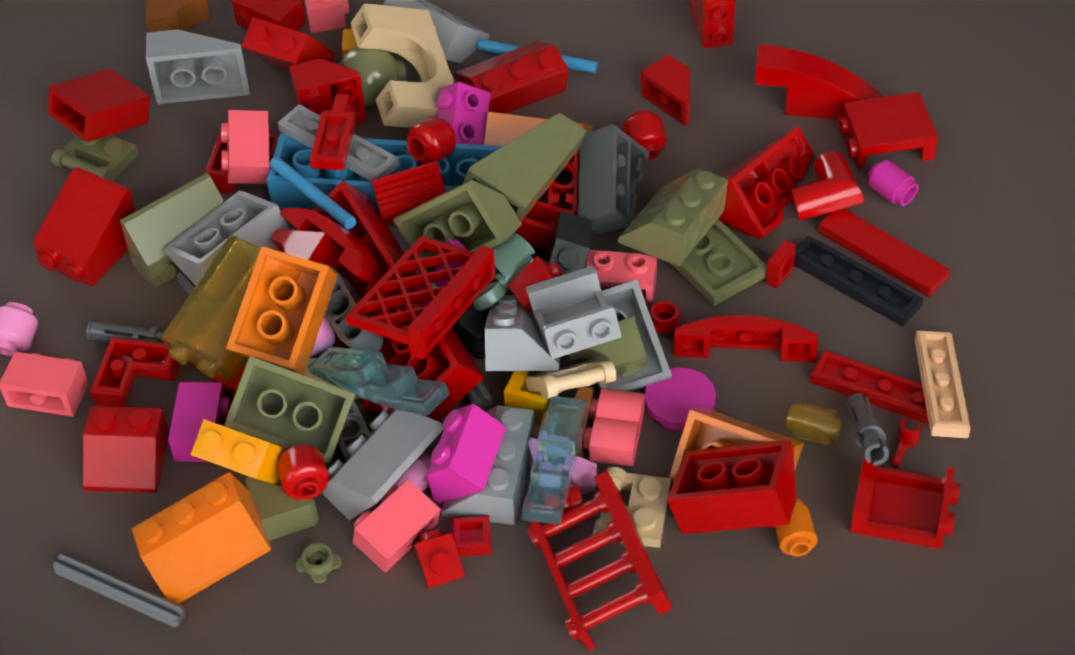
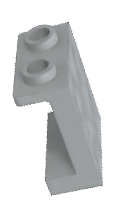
[525,266,622,359]

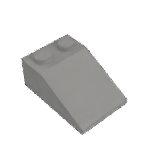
[146,29,250,104]
[587,279,672,392]

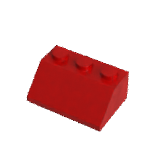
[454,41,569,114]
[667,440,797,534]

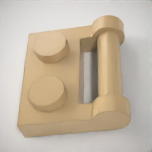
[525,360,616,399]
[593,467,671,548]

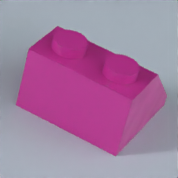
[427,404,506,504]

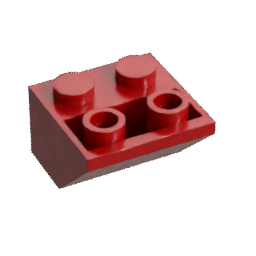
[289,58,367,125]

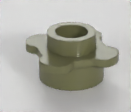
[296,543,342,583]

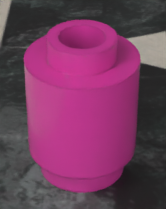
[868,160,919,206]

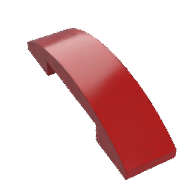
[280,208,381,286]
[674,315,818,363]

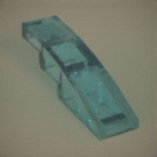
[308,347,450,416]
[522,396,588,525]

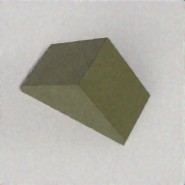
[245,476,319,541]

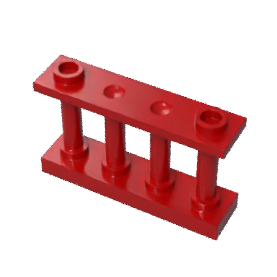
[526,470,673,650]

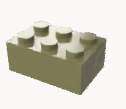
[224,356,355,464]

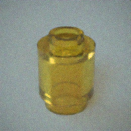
[786,401,843,446]

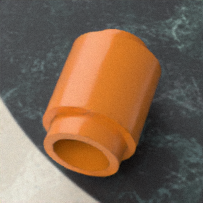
[774,498,818,556]

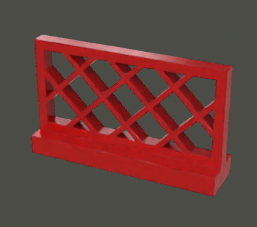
[346,236,495,359]

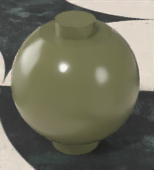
[339,46,407,107]

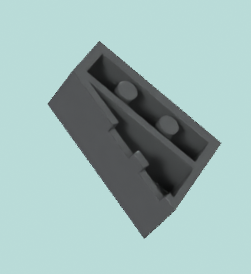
[577,124,649,236]

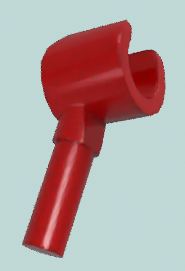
[890,418,922,468]

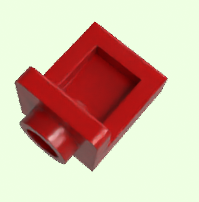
[412,529,465,589]

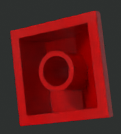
[83,406,169,493]

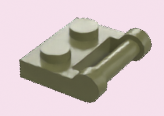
[51,135,139,182]

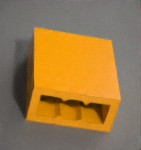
[190,419,287,486]

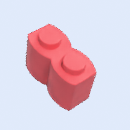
[584,388,645,467]

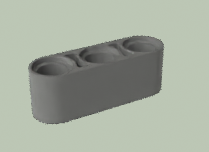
[325,267,383,358]

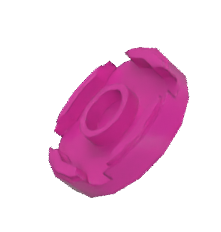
[645,367,716,431]

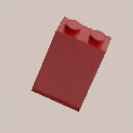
[33,166,136,287]

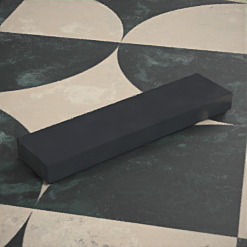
[794,235,923,327]

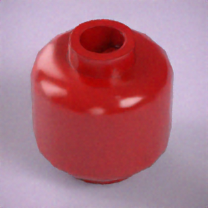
[622,110,668,160]
[407,117,456,164]
[276,445,330,500]

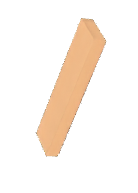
[914,331,971,438]

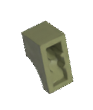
[568,317,647,378]

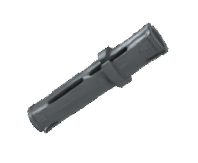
[86,319,192,356]
[846,393,889,465]

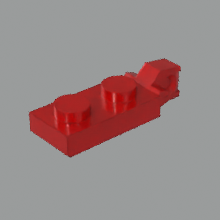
[310,94,356,170]

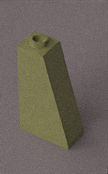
[463,112,587,221]

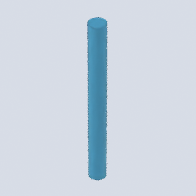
[478,39,598,74]
[270,156,356,230]

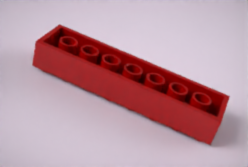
[298,180,484,422]

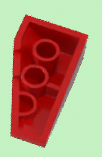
[718,126,814,240]

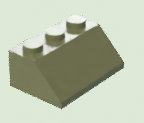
[618,168,728,266]
[120,173,224,289]
[393,180,522,273]

